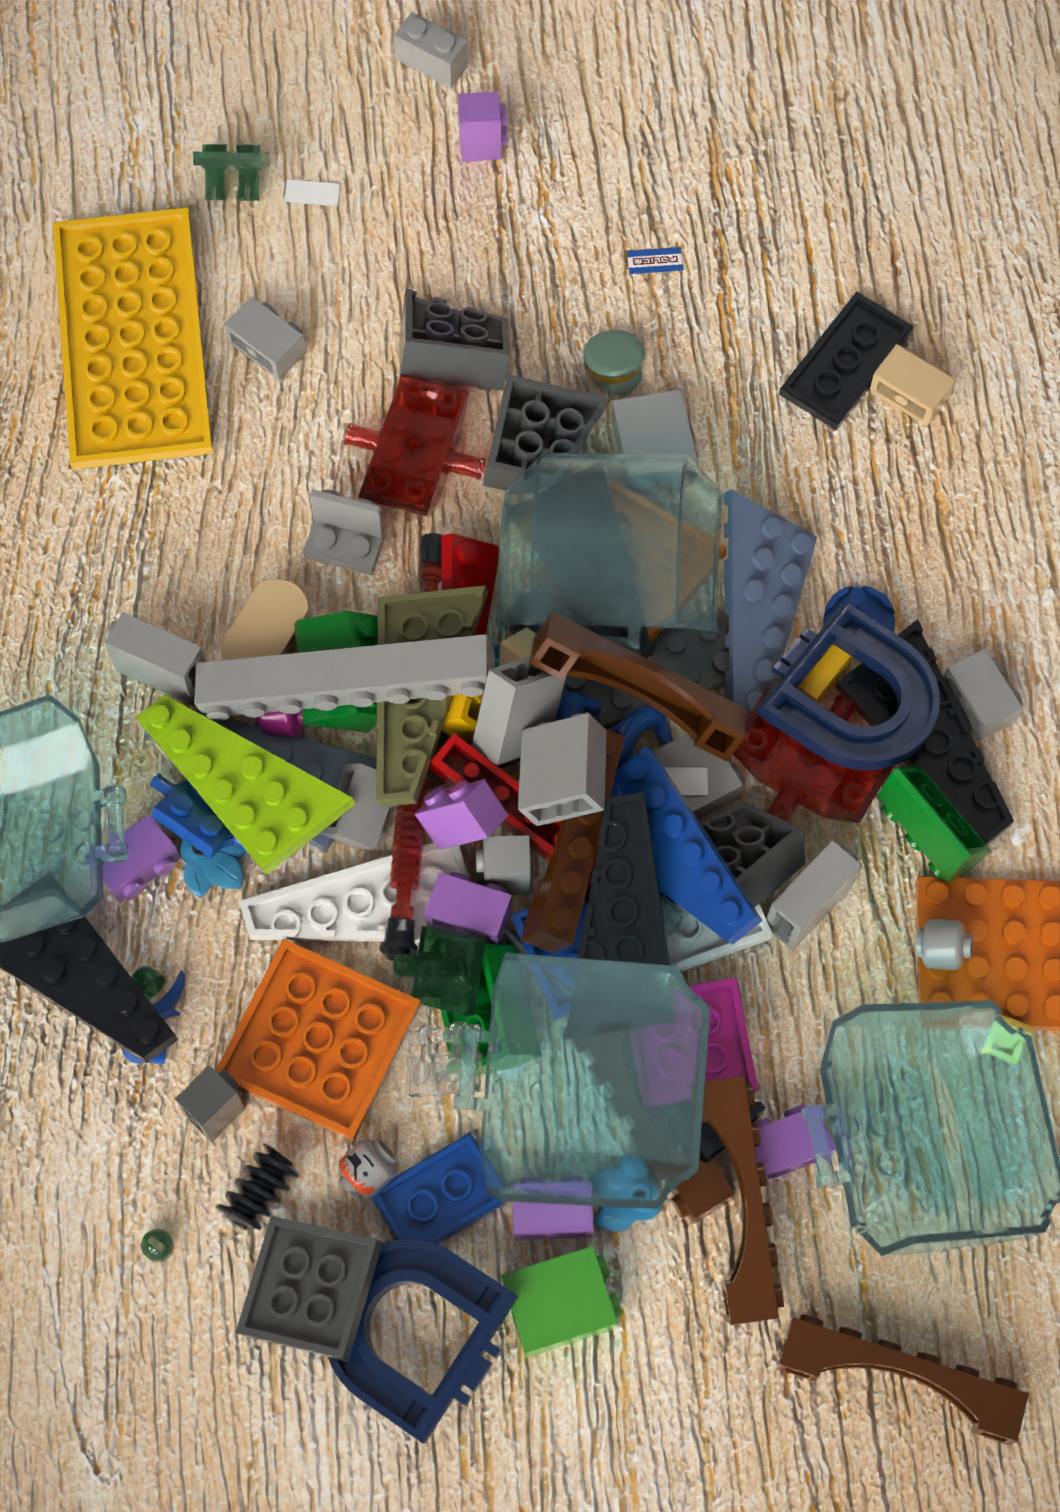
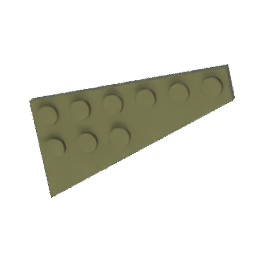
[376,585,488,807]

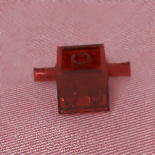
[344,374,486,517]
[733,689,894,823]

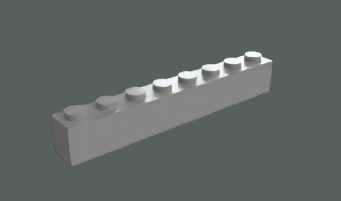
[194,634,495,721]

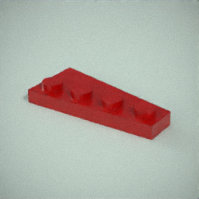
[441,533,501,635]

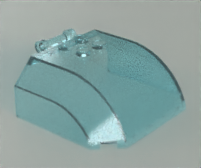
[496,453,723,655]
[0,695,129,942]
[453,952,710,1209]
[802,1001,1060,1256]

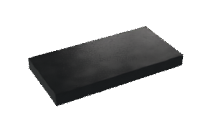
[779,291,914,431]

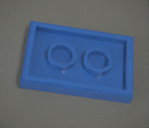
[371,1132,511,1245]

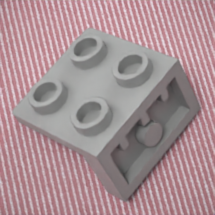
[303,490,385,575]

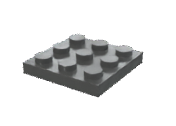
[235,1216,383,1362]

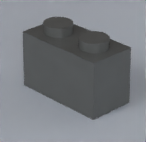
[175,1065,245,1143]

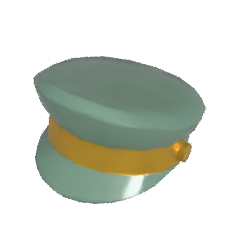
[584,329,645,394]

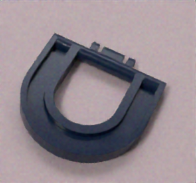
[756,603,940,770]
[328,1239,519,1444]

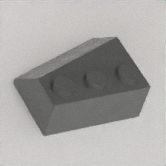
[400,288,510,391]
[482,374,611,493]
[702,802,805,908]

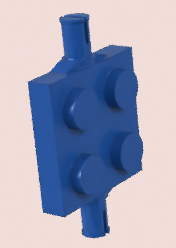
[150,773,250,858]

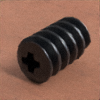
[215,1143,300,1231]

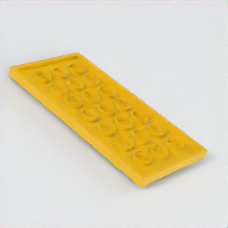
[52,207,213,470]

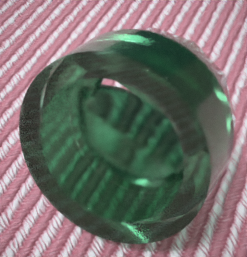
[132,966,166,1000]
[141,1229,174,1263]

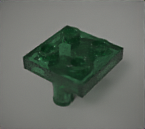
[193,144,269,201]
[393,926,486,1016]

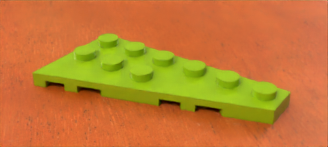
[136,695,356,875]

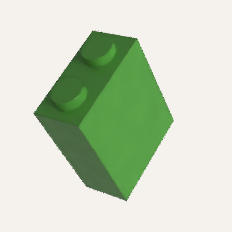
[501,1246,622,1358]

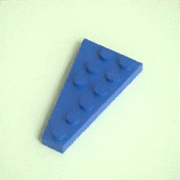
[610,746,763,944]

